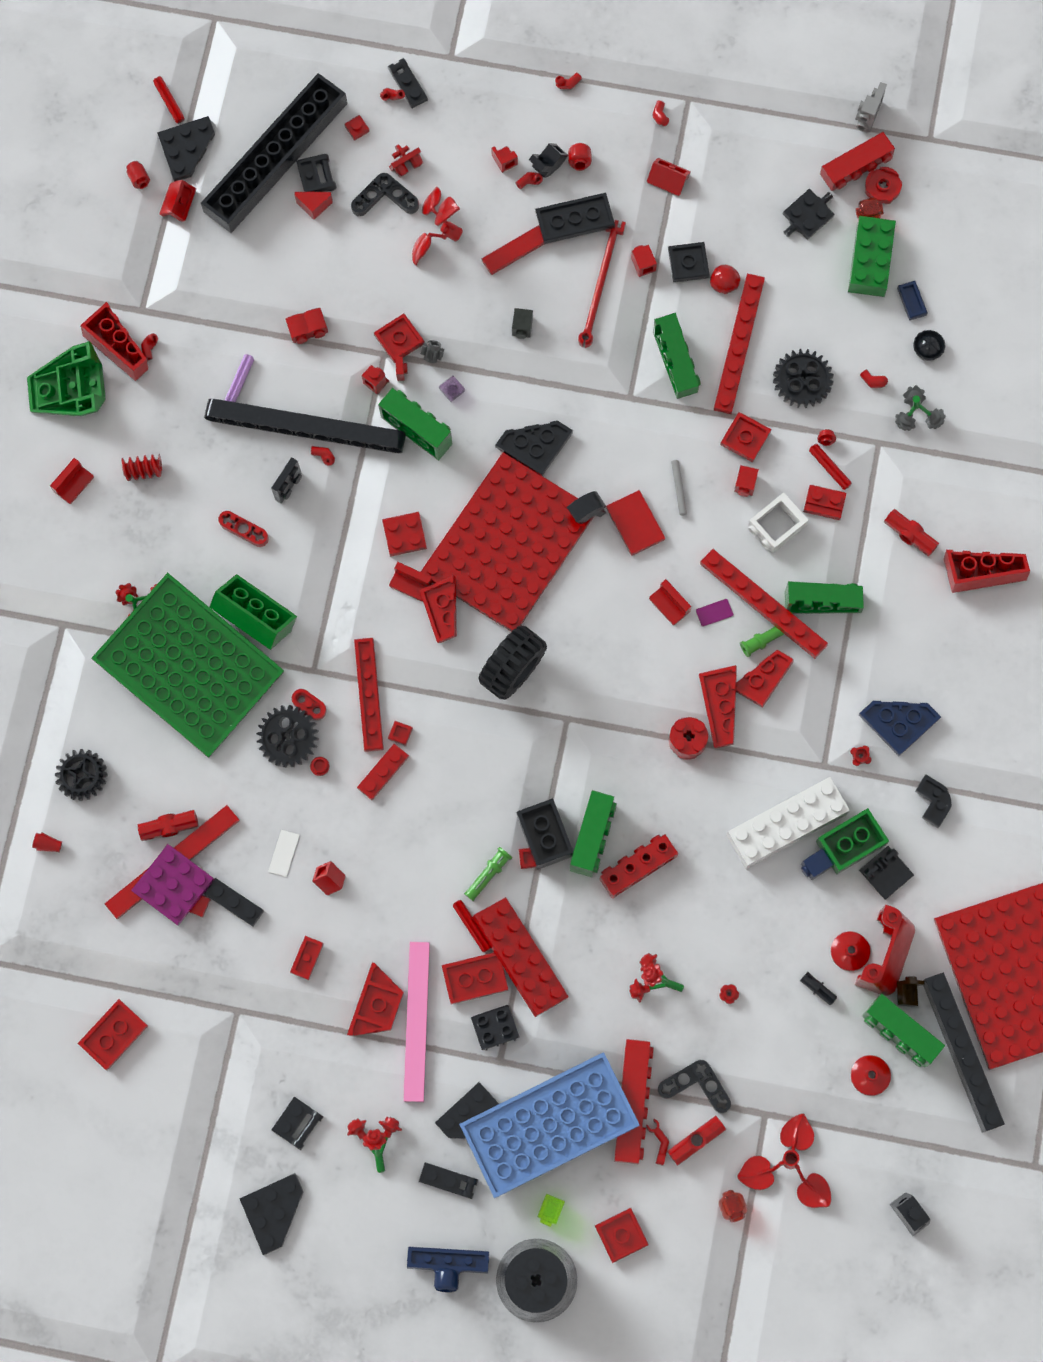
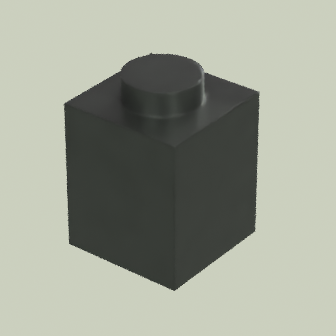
[512,308,533,339]

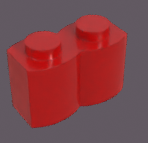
[286,308,328,344]

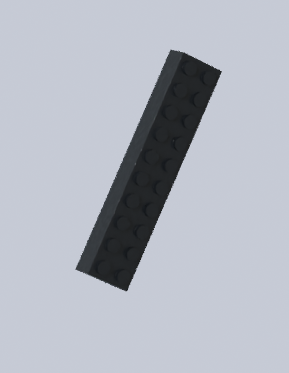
[201,73,348,233]

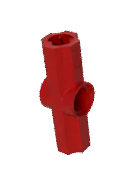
[884,509,939,557]
[137,810,199,841]
[667,1116,726,1166]

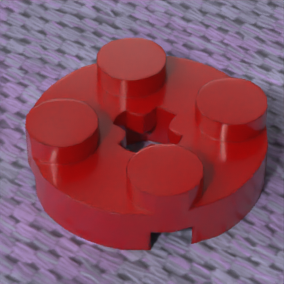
[865,167,902,204]

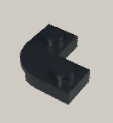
[915,774,952,828]

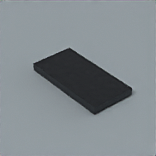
[535,192,615,244]

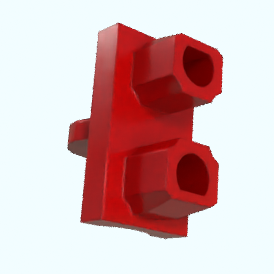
[389,144,423,177]

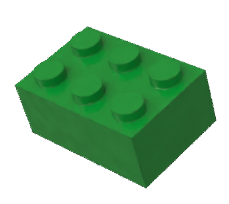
[816,808,889,875]

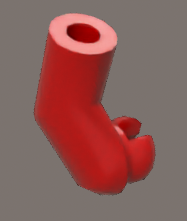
[555,72,582,89]
[380,88,405,101]
[652,100,669,126]
[515,172,543,189]
[141,333,158,361]
[860,369,888,388]
[311,446,335,466]

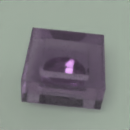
[439,376,465,402]

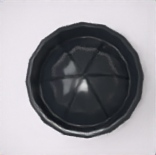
[913,330,946,361]

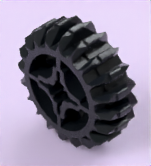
[55,749,108,801]

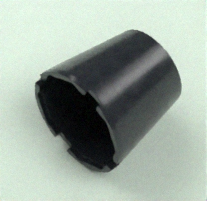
[496,1239,577,1322]

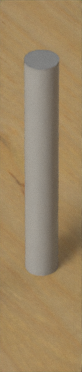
[671,460,687,516]

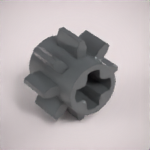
[420,340,445,363]

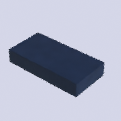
[897,281,928,321]

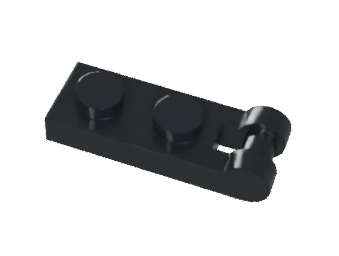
[388,58,428,109]
[419,1162,478,1199]

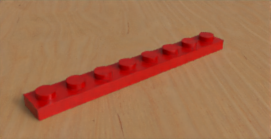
[714,273,765,415]
[700,549,828,659]

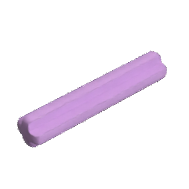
[225,354,254,402]

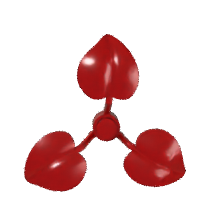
[412,187,463,266]
[737,1114,831,1208]

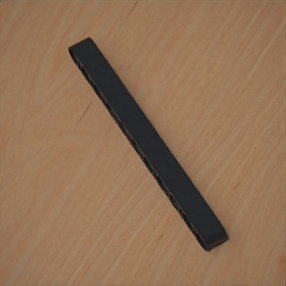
[204,399,406,453]

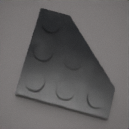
[157,116,215,182]
[495,420,573,476]
[435,1082,499,1139]
[239,1173,304,1255]

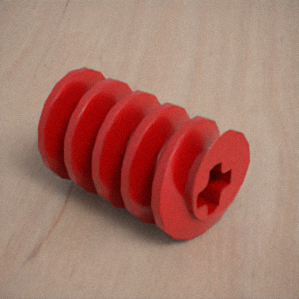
[121,454,162,481]

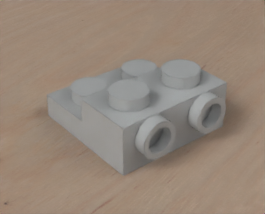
[855,82,887,132]

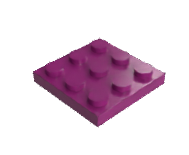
[131,844,214,926]

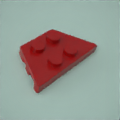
[347,962,404,1036]

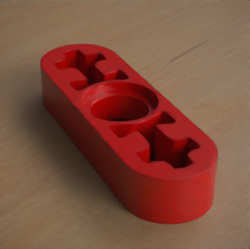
[218,511,269,547]

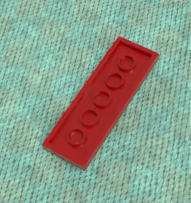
[472,897,569,1017]

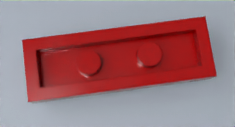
[357,744,409,800]

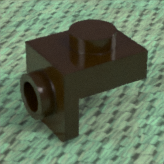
[897,976,925,1007]

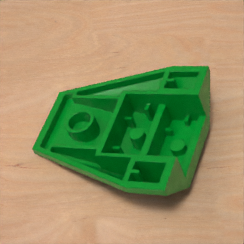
[27,341,106,416]

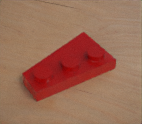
[419,576,457,643]
[736,650,794,708]

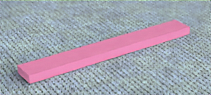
[404,942,430,1102]

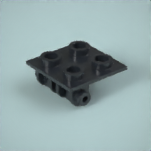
[859,846,914,900]
[471,1005,520,1051]

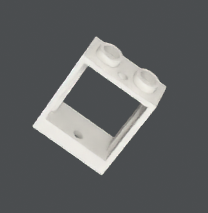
[748,492,809,553]

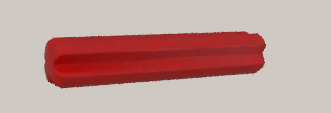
[153,76,185,124]
[809,444,852,490]
[453,900,491,952]

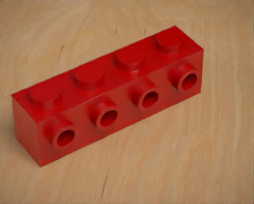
[820,132,895,191]
[600,834,678,899]

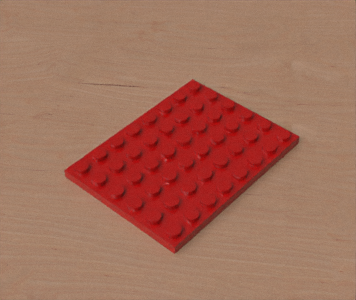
[421,452,595,632]
[934,883,1043,1070]

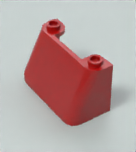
[855,905,915,996]

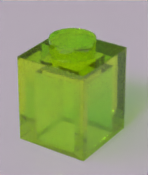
[537,1194,565,1227]

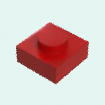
[344,115,370,141]
[395,356,408,381]

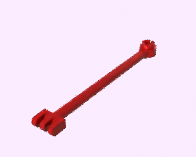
[578,220,626,348]

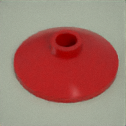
[831,931,870,971]
[851,1055,891,1096]

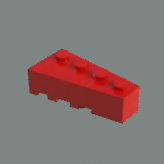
[80,302,148,381]
[944,549,1030,593]

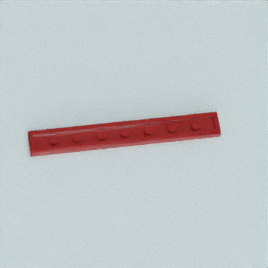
[104,805,240,919]

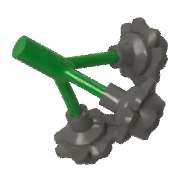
[895,385,946,431]

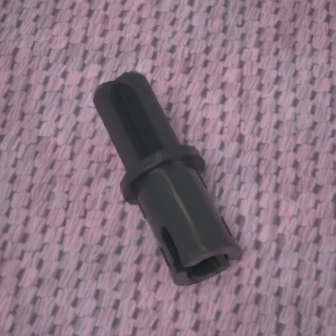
[800,972,837,1005]

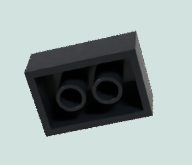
[516,798,573,870]

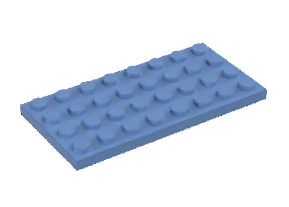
[459,1052,640,1198]

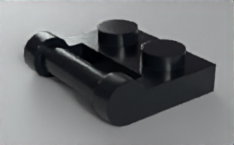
[296,154,337,192]
[272,1097,324,1150]

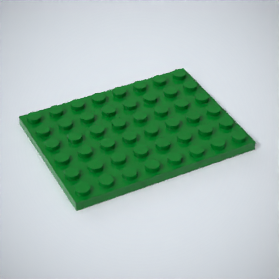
[91,572,284,758]

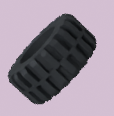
[478,625,547,700]

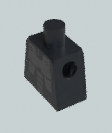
[889,1192,930,1236]

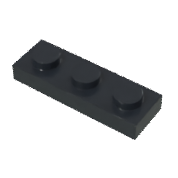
[205,878,264,927]

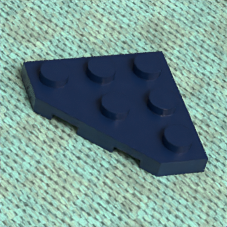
[859,700,941,756]

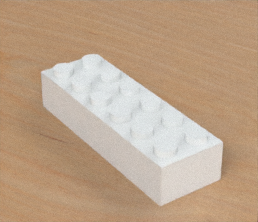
[726,777,850,869]

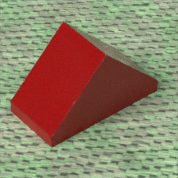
[295,192,333,219]

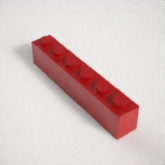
[614,1039,654,1164]

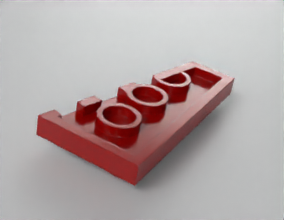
[699,665,737,749]

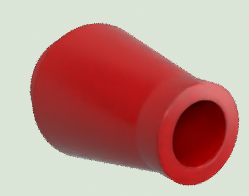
[32,832,62,852]

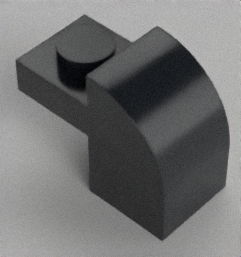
[529,143,568,178]
[567,491,607,524]

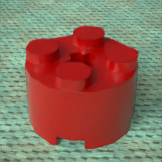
[669,717,708,760]

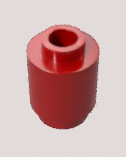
[126,161,150,189]

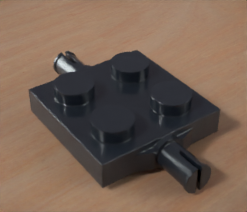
[782,188,835,240]

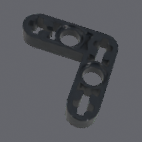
[351,173,419,216]
[658,1060,731,1113]

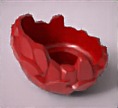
[710,264,741,294]

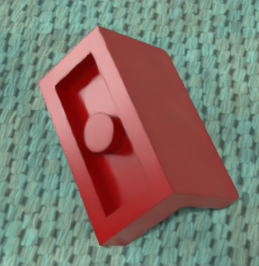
[647,158,691,196]
[160,180,196,222]
[50,458,94,504]
[389,561,433,601]
[649,579,692,625]

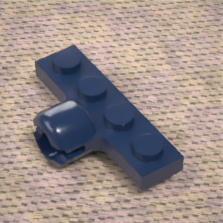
[407,1247,489,1292]

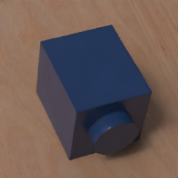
[801,848,833,880]

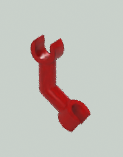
[646,1119,669,1165]

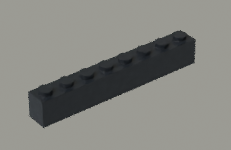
[923,972,1005,1133]

